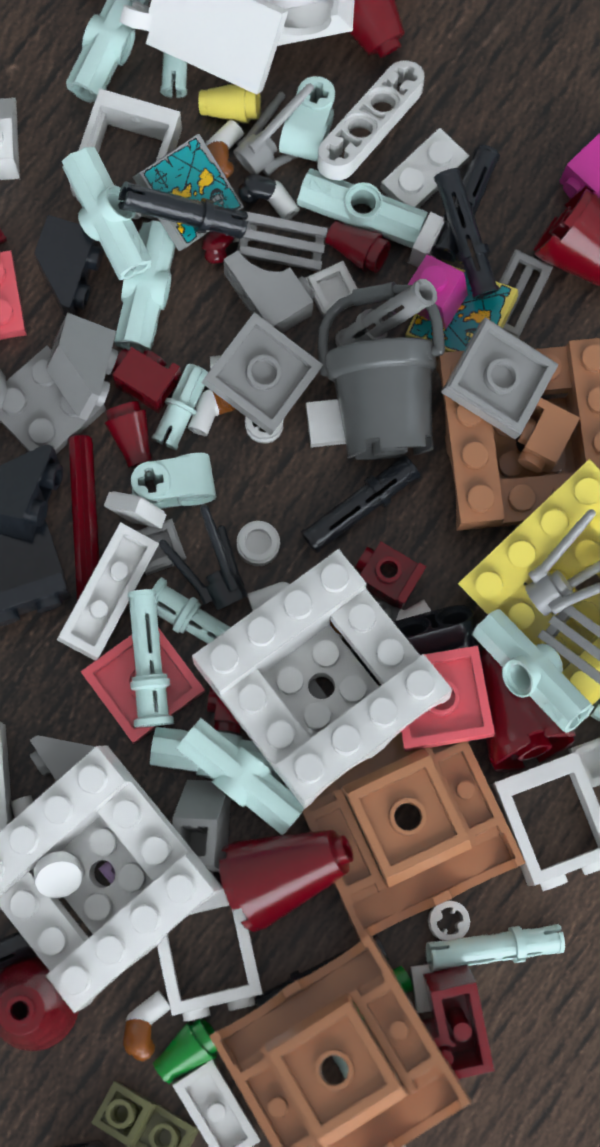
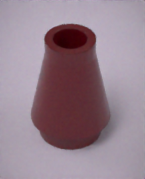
[325,221,391,273]
[105,401,153,468]

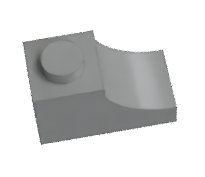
[224,251,315,334]

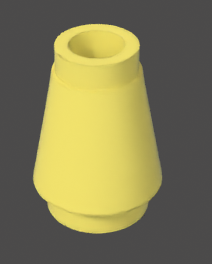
[199,84,261,124]

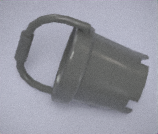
[317,282,445,460]

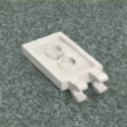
[120,0,288,95]

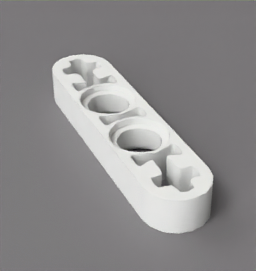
[318,61,424,180]

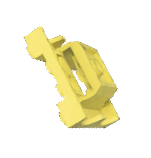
[458,459,600,705]

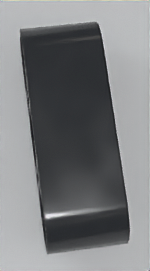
[351,605,481,686]

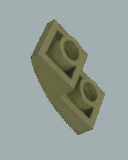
[91,1081,199,1147]

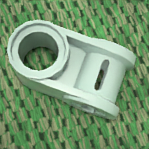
[279,76,335,162]
[131,453,217,509]

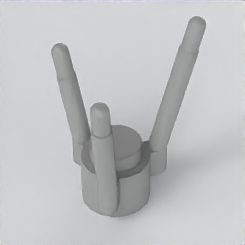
[233,83,314,176]
[525,509,600,616]

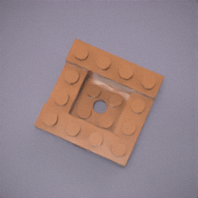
[436,338,600,531]
[301,732,526,941]
[210,935,472,1147]

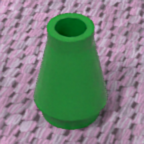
[153,1018,217,1084]

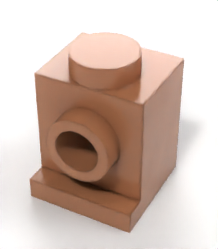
[517,398,580,473]

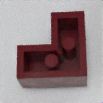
[399,964,494,1087]

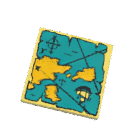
[406,264,518,352]

